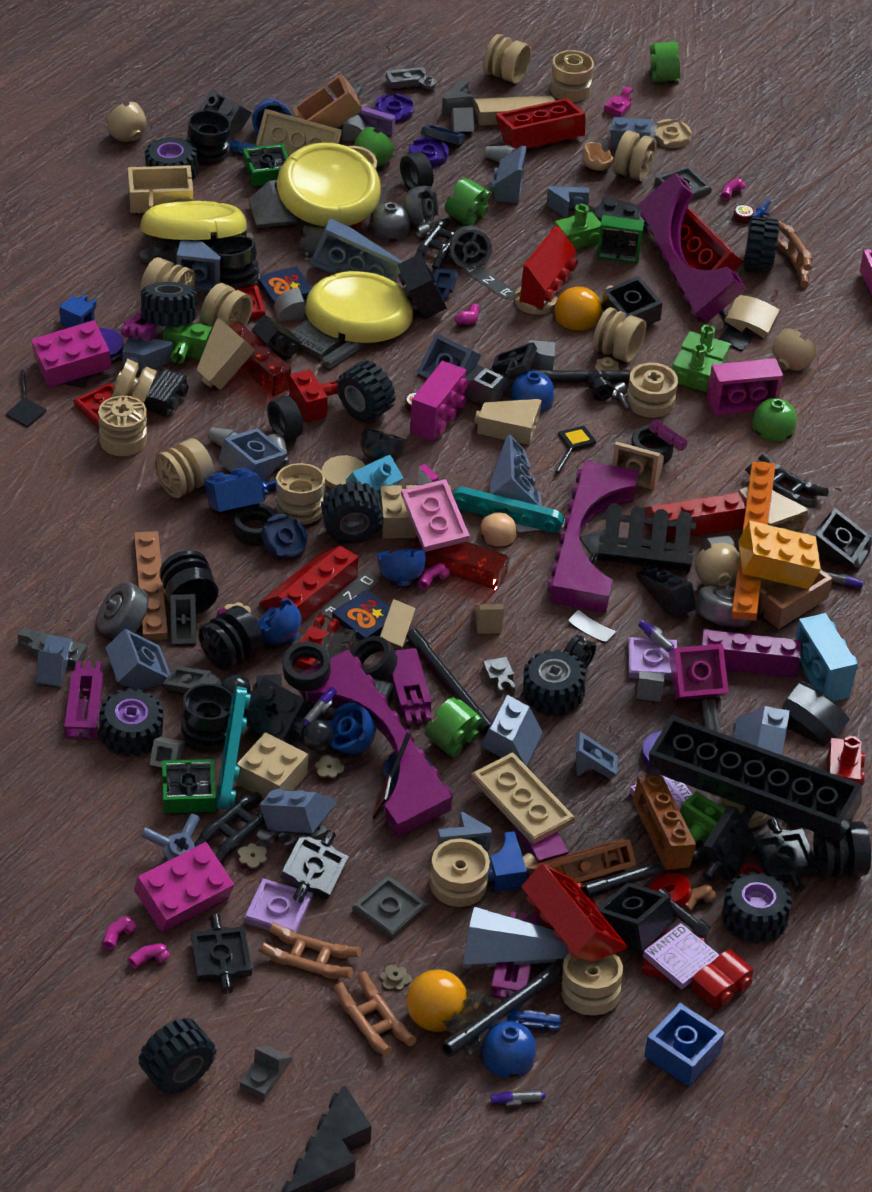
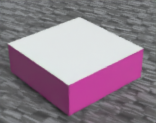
[417,464,439,485]

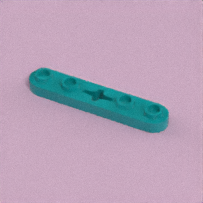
[452,487,564,533]
[216,686,251,810]

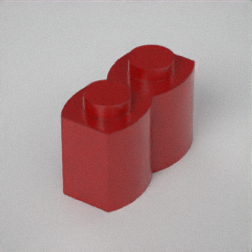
[690,949,754,1009]

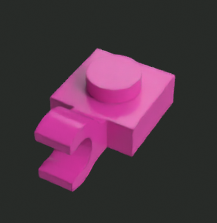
[604,87,633,117]

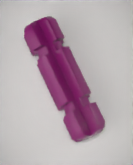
[649,419,688,451]

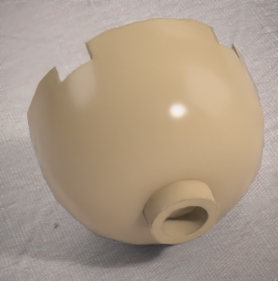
[105,102,146,142]
[772,328,817,371]
[695,543,740,587]

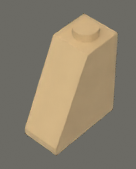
[197,318,255,390]
[474,399,542,445]
[738,486,808,531]

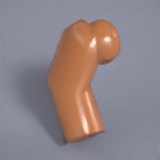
[682,884,716,913]

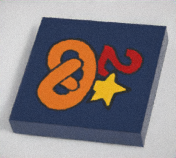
[257,266,312,306]
[332,589,390,640]

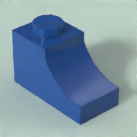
[488,831,527,892]

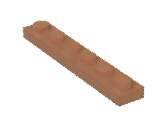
[134,531,168,641]

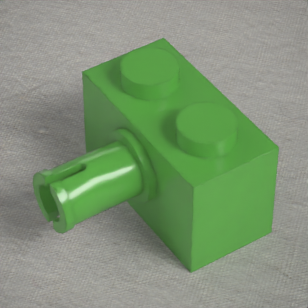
[554,204,601,249]
[163,322,212,364]
[681,325,731,363]
[672,343,723,392]
[680,791,726,843]

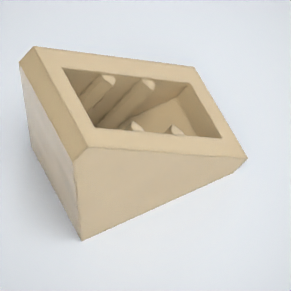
[474,604,504,634]

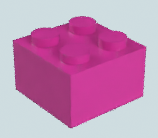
[669,644,729,701]

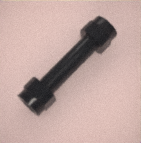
[657,888,711,938]

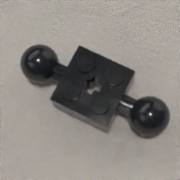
[221,674,334,752]

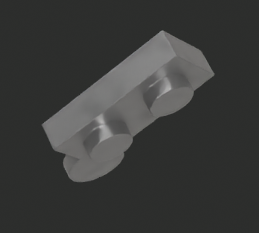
[386,67,436,89]
[140,240,180,263]

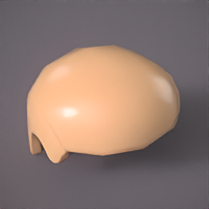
[582,142,613,171]
[481,513,516,546]

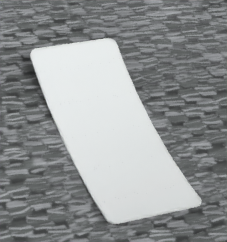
[569,610,616,642]

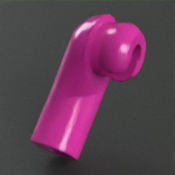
[721,178,746,201]
[455,304,480,325]
[417,563,450,590]
[102,916,136,950]
[127,943,170,969]

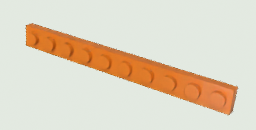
[732,462,775,621]

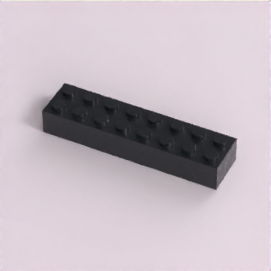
[649,715,862,842]

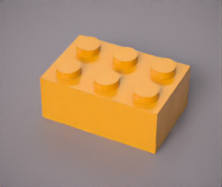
[738,521,821,589]

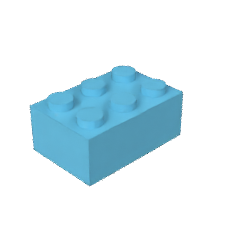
[795,613,858,701]

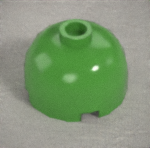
[354,127,395,168]
[752,398,797,441]

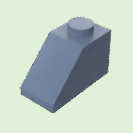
[122,337,173,372]

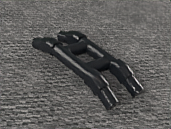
[415,218,468,270]
[745,453,829,508]
[194,792,265,864]

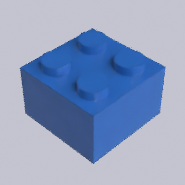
[204,468,264,512]
[644,1003,725,1087]

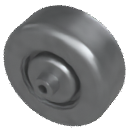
[96,582,149,640]
[695,585,752,627]

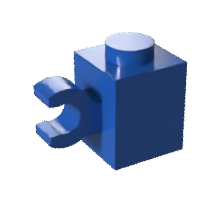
[59,294,97,328]

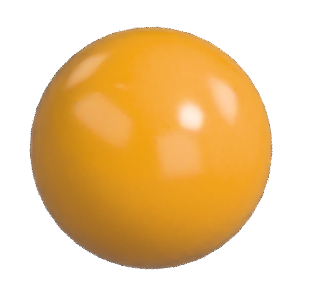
[554,286,603,331]
[406,969,468,1032]

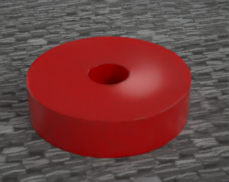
[649,873,692,907]

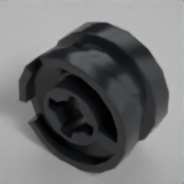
[563,634,597,670]

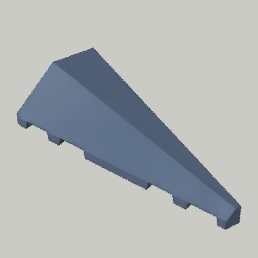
[463,907,569,968]

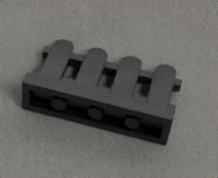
[597,503,696,571]

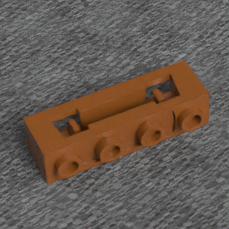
[632,776,696,870]
[526,839,636,883]

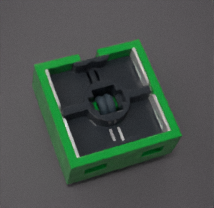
[243,144,288,186]
[597,215,644,264]
[162,759,216,813]

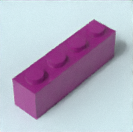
[701,630,801,678]

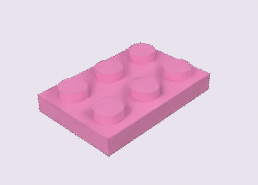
[401,479,470,552]

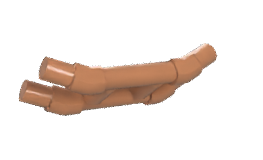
[777,220,812,287]
[259,922,362,979]
[333,971,416,1058]

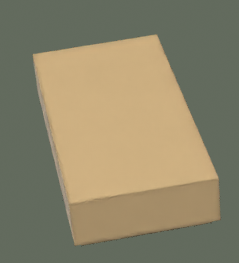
[379,599,416,650]

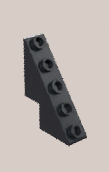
[282,1086,372,1192]

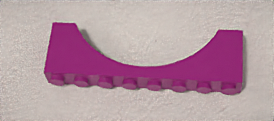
[638,173,746,322]
[547,461,639,613]
[298,650,453,837]

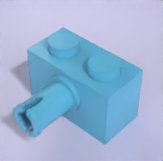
[345,455,404,497]

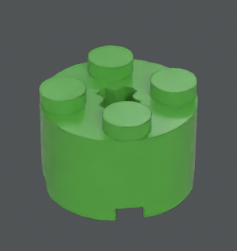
[650,42,680,82]
[445,178,491,226]
[424,697,483,758]

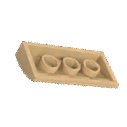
[473,95,555,125]

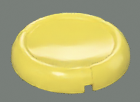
[277,143,381,227]
[140,201,247,240]
[305,271,413,343]

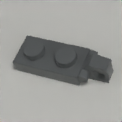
[17,628,87,667]
[163,666,222,693]

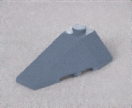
[310,218,402,281]
[490,434,542,510]

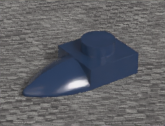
[434,269,458,300]

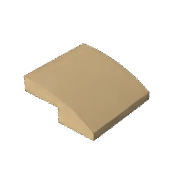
[724,295,779,338]

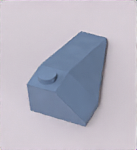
[733,706,790,755]

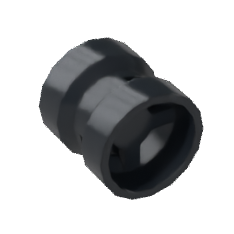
[587,370,614,401]

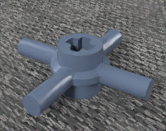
[141,814,200,861]

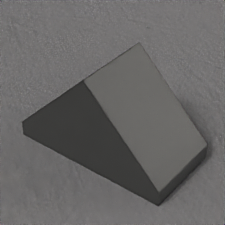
[170,594,196,644]

